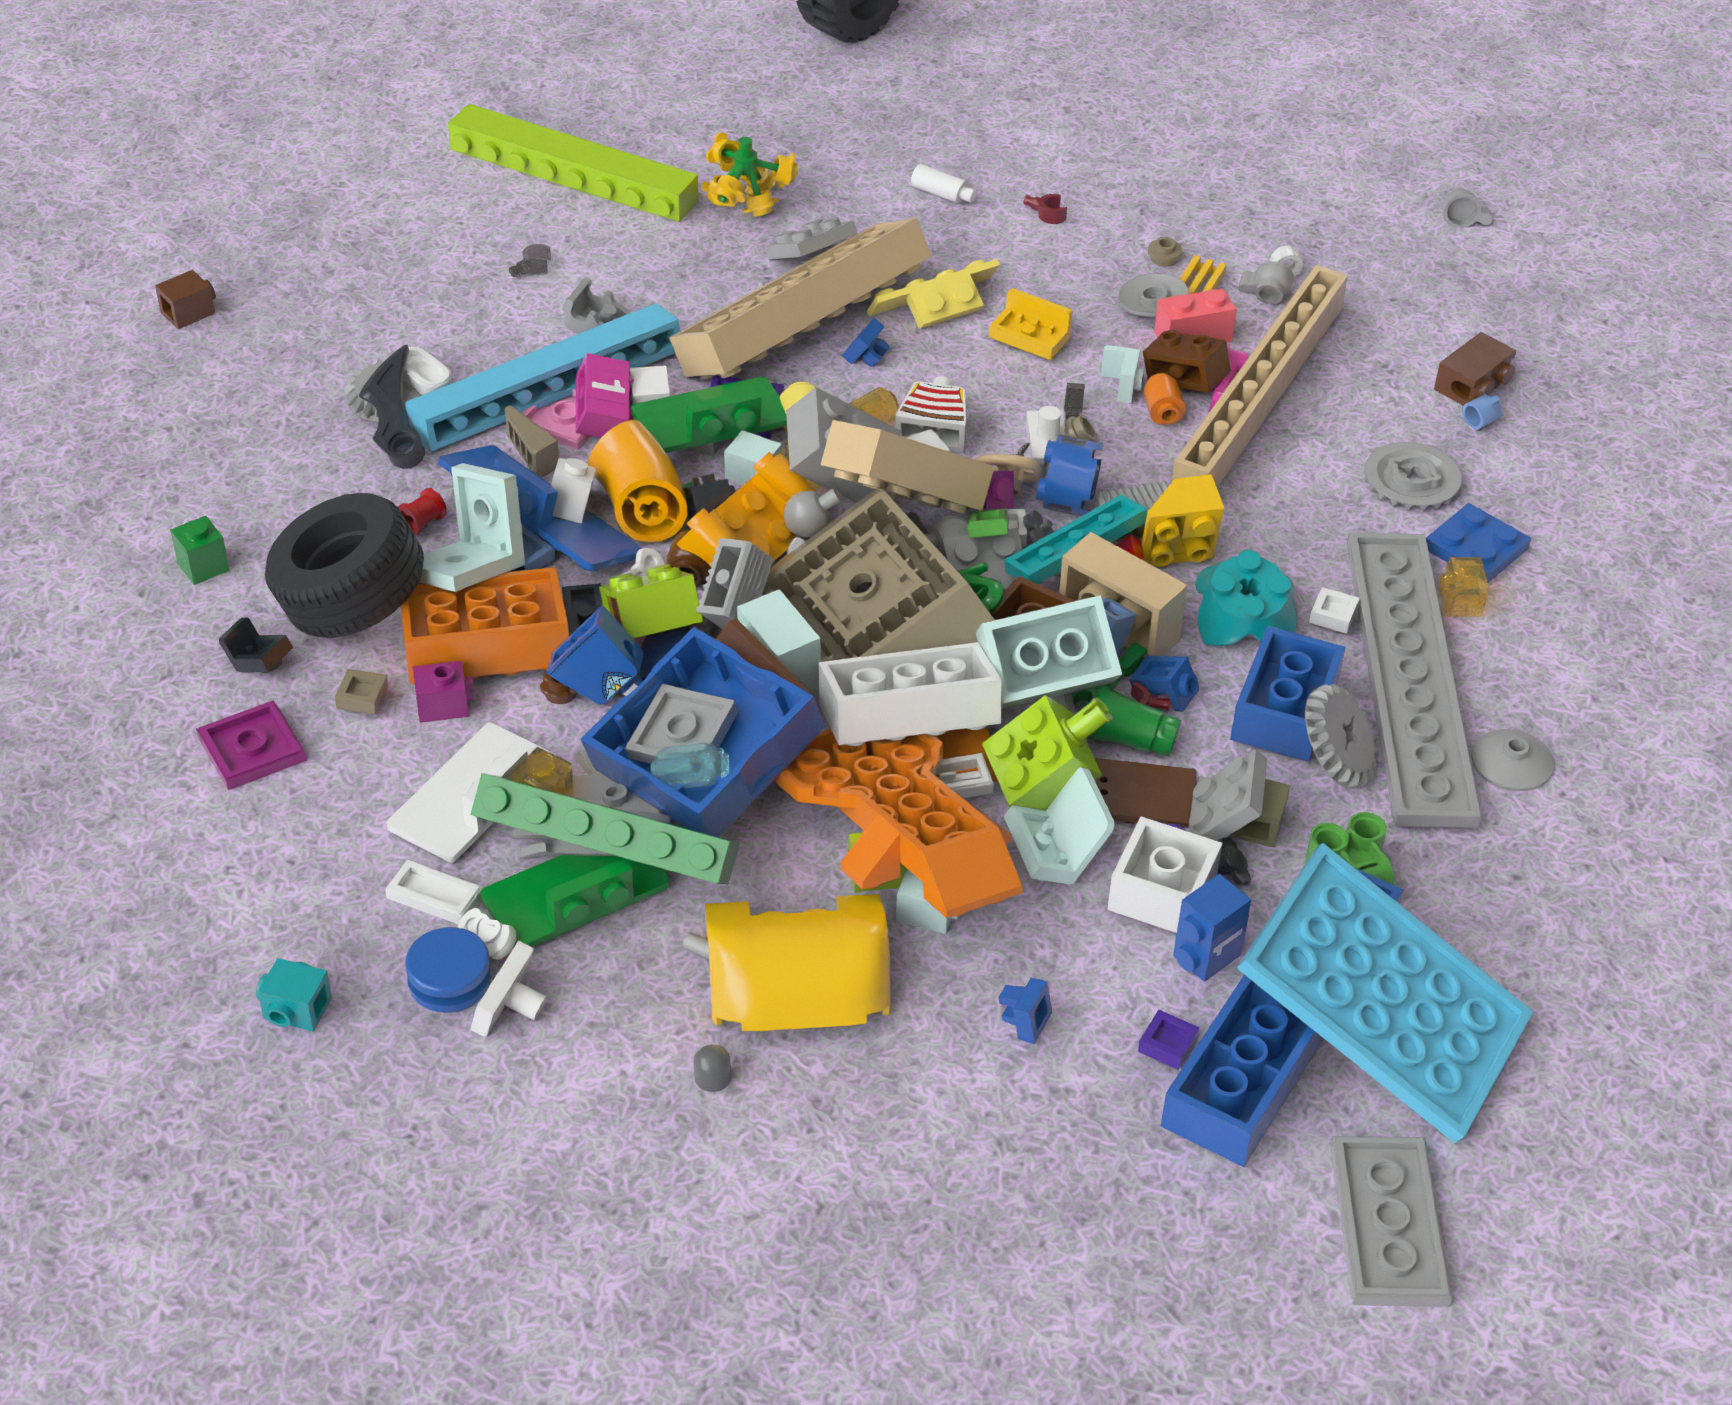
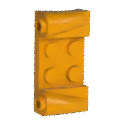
[676,452,815,568]

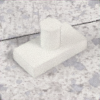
[1026,406,1065,468]
[470,941,547,1037]

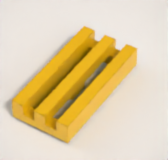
[1180,255,1227,294]

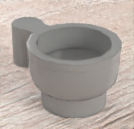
[1442,188,1493,228]
[1238,261,1294,304]

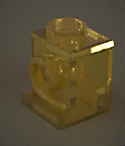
[1440,557,1489,617]

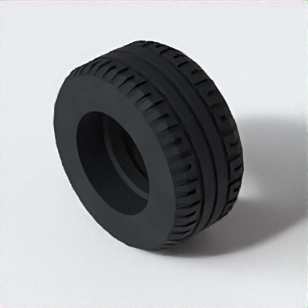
[265,493,424,638]

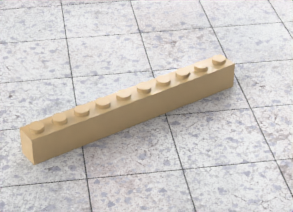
[1172,265,1348,488]

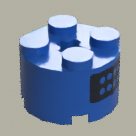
[1036,434,1104,516]

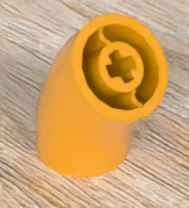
[588,420,687,542]

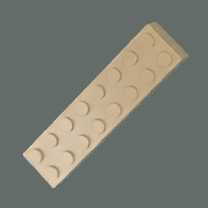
[669,218,932,380]

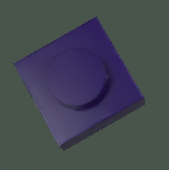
[1138,1010,1200,1070]

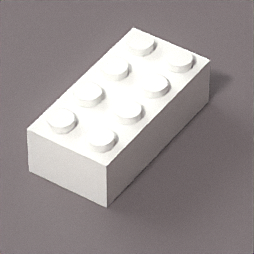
[819,642,1001,746]

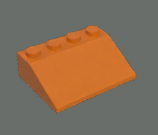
[401,567,569,684]

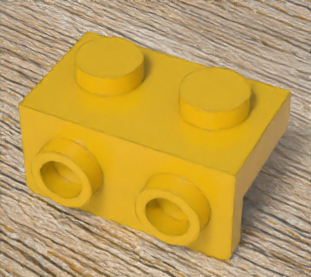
[989,288,1073,360]

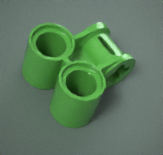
[1305,812,1395,885]

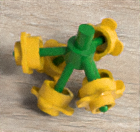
[701,132,798,217]

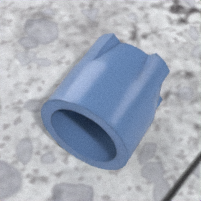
[1462,394,1503,430]

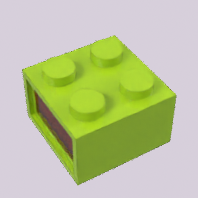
[599,564,703,638]

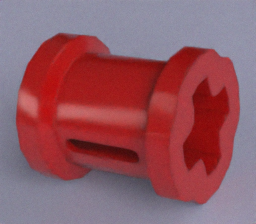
[397,488,447,535]

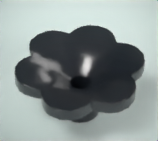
[1217,837,1251,885]

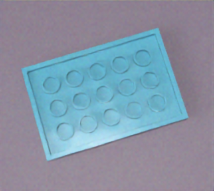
[1237,843,1533,1144]

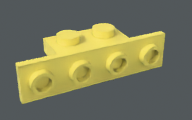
[867,259,1000,329]

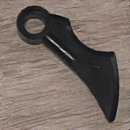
[359,345,425,469]

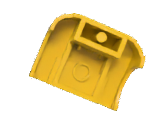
[705,894,891,1031]

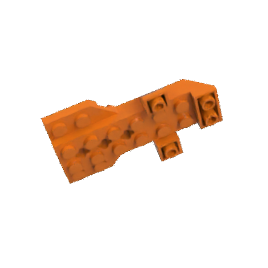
[774,729,1022,918]

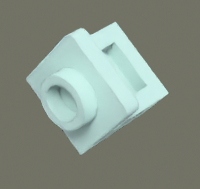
[1101,345,1144,403]

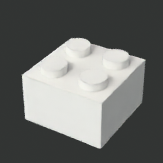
[1107,817,1223,933]

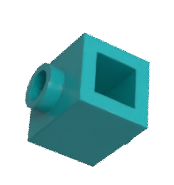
[256,958,332,1032]

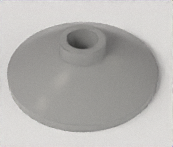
[1119,273,1188,317]
[1471,729,1554,791]

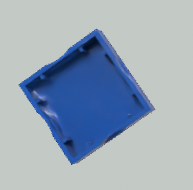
[580,627,825,837]

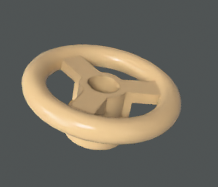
[974,454,1047,496]

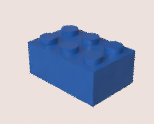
[1230,626,1346,762]

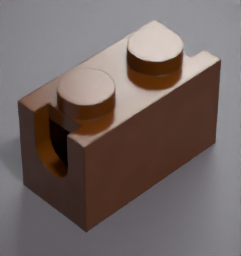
[1434,332,1517,406]

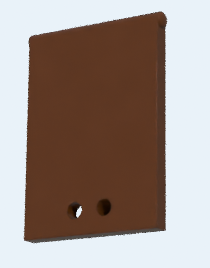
[1094,758,1197,828]

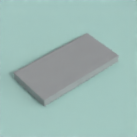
[1330,1136,1452,1307]

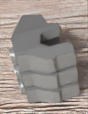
[563,277,631,334]

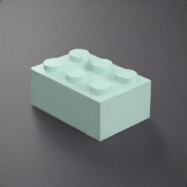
[976,595,1122,710]

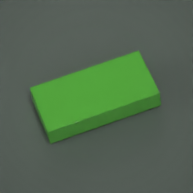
[968,509,1009,538]

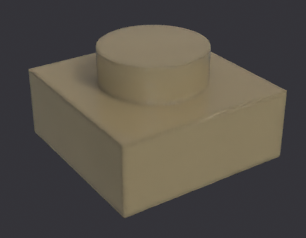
[335,669,388,715]

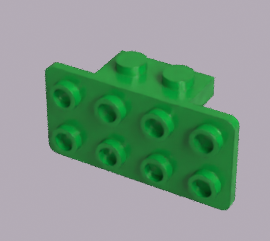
[631,377,787,453]
[480,855,669,948]

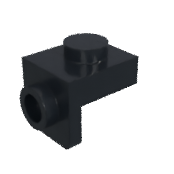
[219,617,293,674]

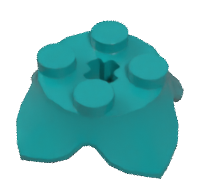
[1195,550,1297,646]

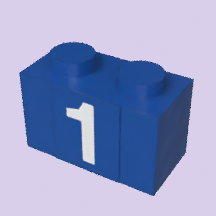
[1173,874,1251,982]

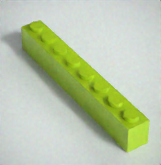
[448,104,699,222]

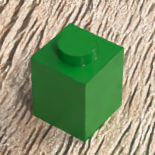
[170,515,230,585]

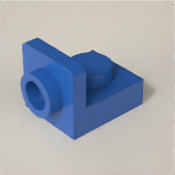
[1129,656,1199,712]

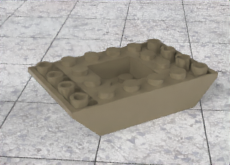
[762,489,995,662]

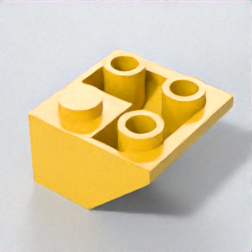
[1141,474,1224,567]

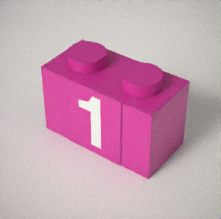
[575,353,634,438]

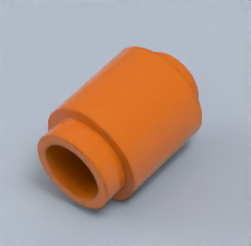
[1143,373,1186,425]

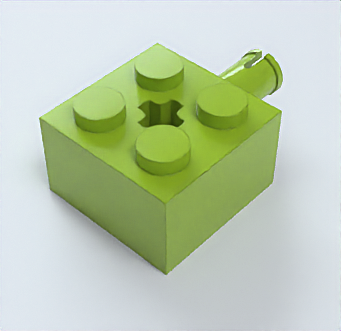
[982,695,1113,811]

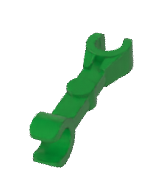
[1072,643,1148,708]

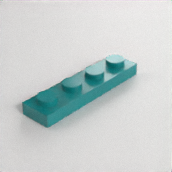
[1004,494,1148,584]

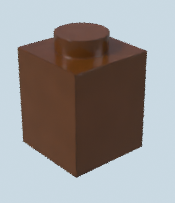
[155,269,216,330]

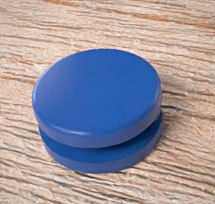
[405,927,491,1013]

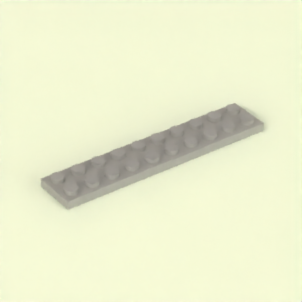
[1347,532,1481,828]

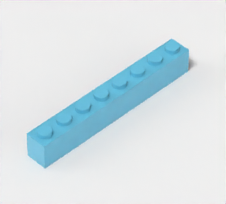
[405,303,680,452]

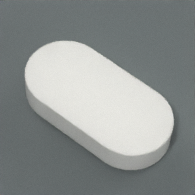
[403,347,452,395]

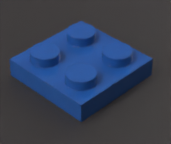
[1426,503,1531,585]

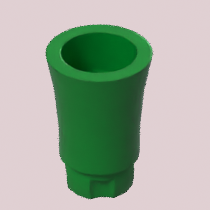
[1087,684,1181,757]

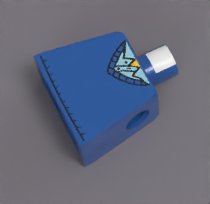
[546,605,644,705]

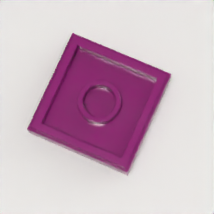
[196,700,307,790]

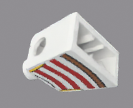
[895,376,966,453]

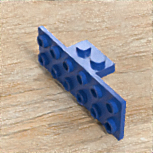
[438,445,642,571]

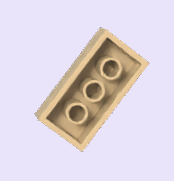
[821,420,994,514]

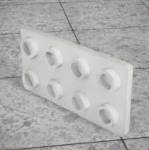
[386,722,554,863]

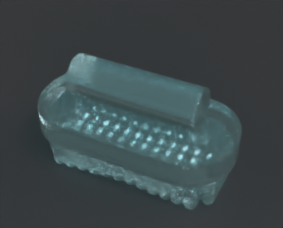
[651,743,729,789]

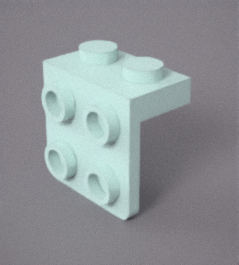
[1004,767,1115,884]

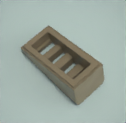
[504,405,559,478]

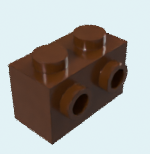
[1143,330,1231,393]

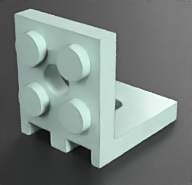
[419,463,525,592]

